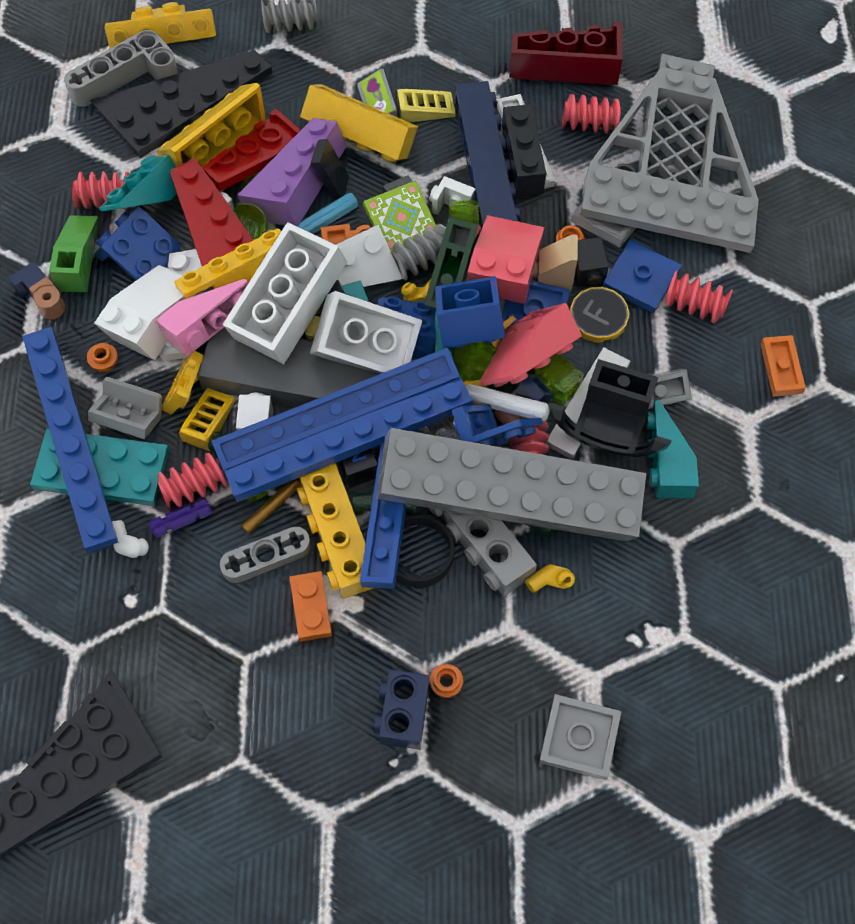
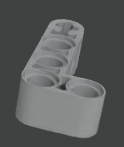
[64,30,178,107]

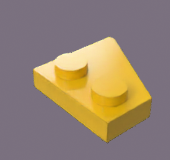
[162,351,204,415]

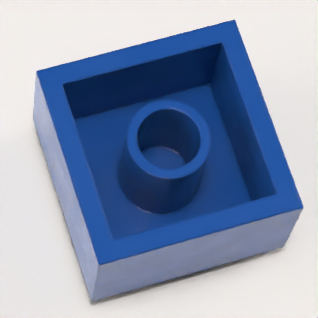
[435,276,505,348]

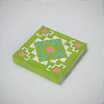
[363,180,436,252]

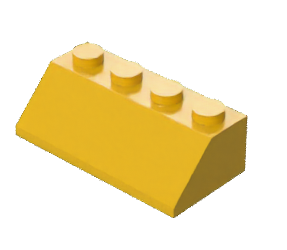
[157,83,266,167]

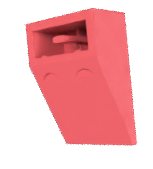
[480,303,582,387]

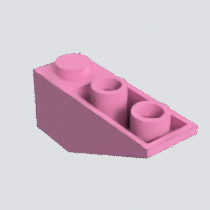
[155,279,248,357]

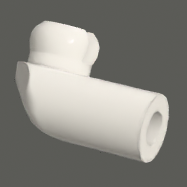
[113,520,149,558]

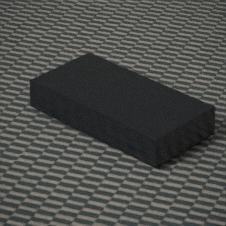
[310,139,349,199]

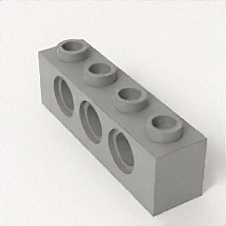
[429,508,537,597]

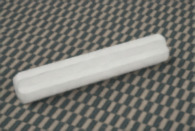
[466,384,550,421]

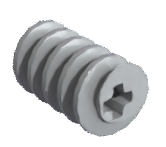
[261,0,318,33]
[391,224,446,280]

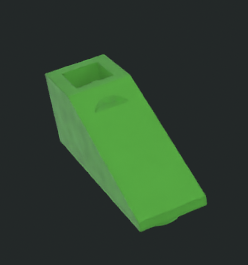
[49,215,99,292]

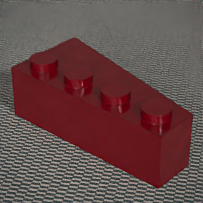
[509,22,623,85]

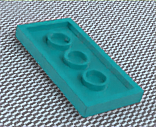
[30,429,170,507]

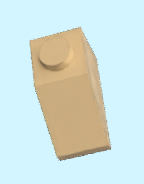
[532,234,578,292]

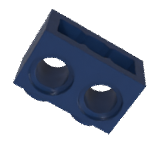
[374,670,430,750]

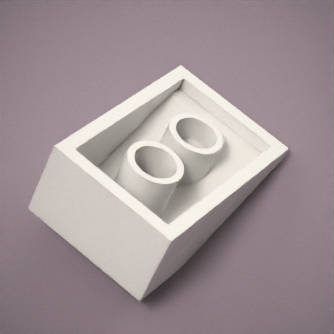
[94,265,199,360]
[310,291,422,374]

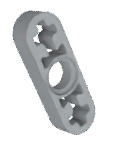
[220,527,311,583]

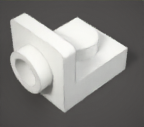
[429,176,476,215]

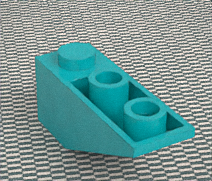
[100,155,177,211]
[645,400,699,498]

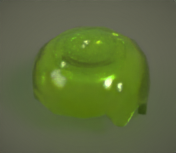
[233,203,269,240]

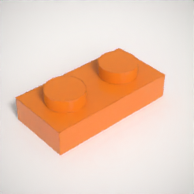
[761,335,806,397]
[289,571,332,642]

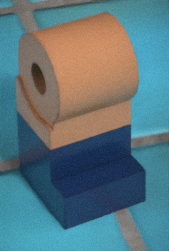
[9,261,65,320]
[494,374,555,425]

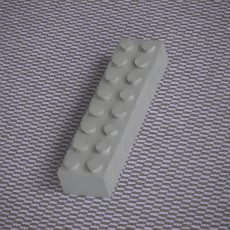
[376,428,646,542]

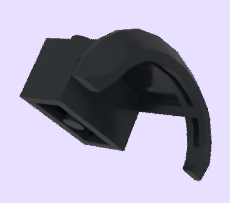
[548,359,672,457]

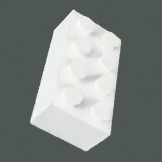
[223,222,347,364]

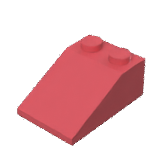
[467,215,545,304]

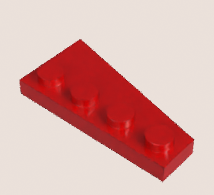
[202,108,301,192]
[170,158,253,266]

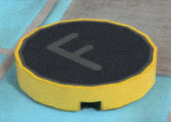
[570,287,629,343]

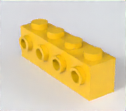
[300,84,418,163]
[296,463,373,599]

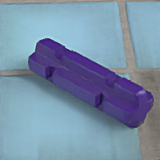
[149,498,212,537]

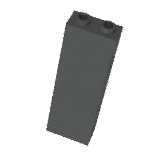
[197,327,379,407]

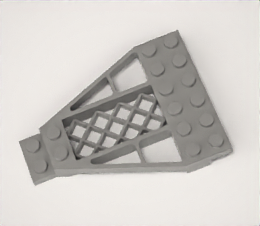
[580,54,759,253]

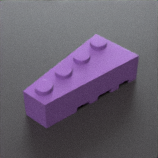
[238,118,347,227]

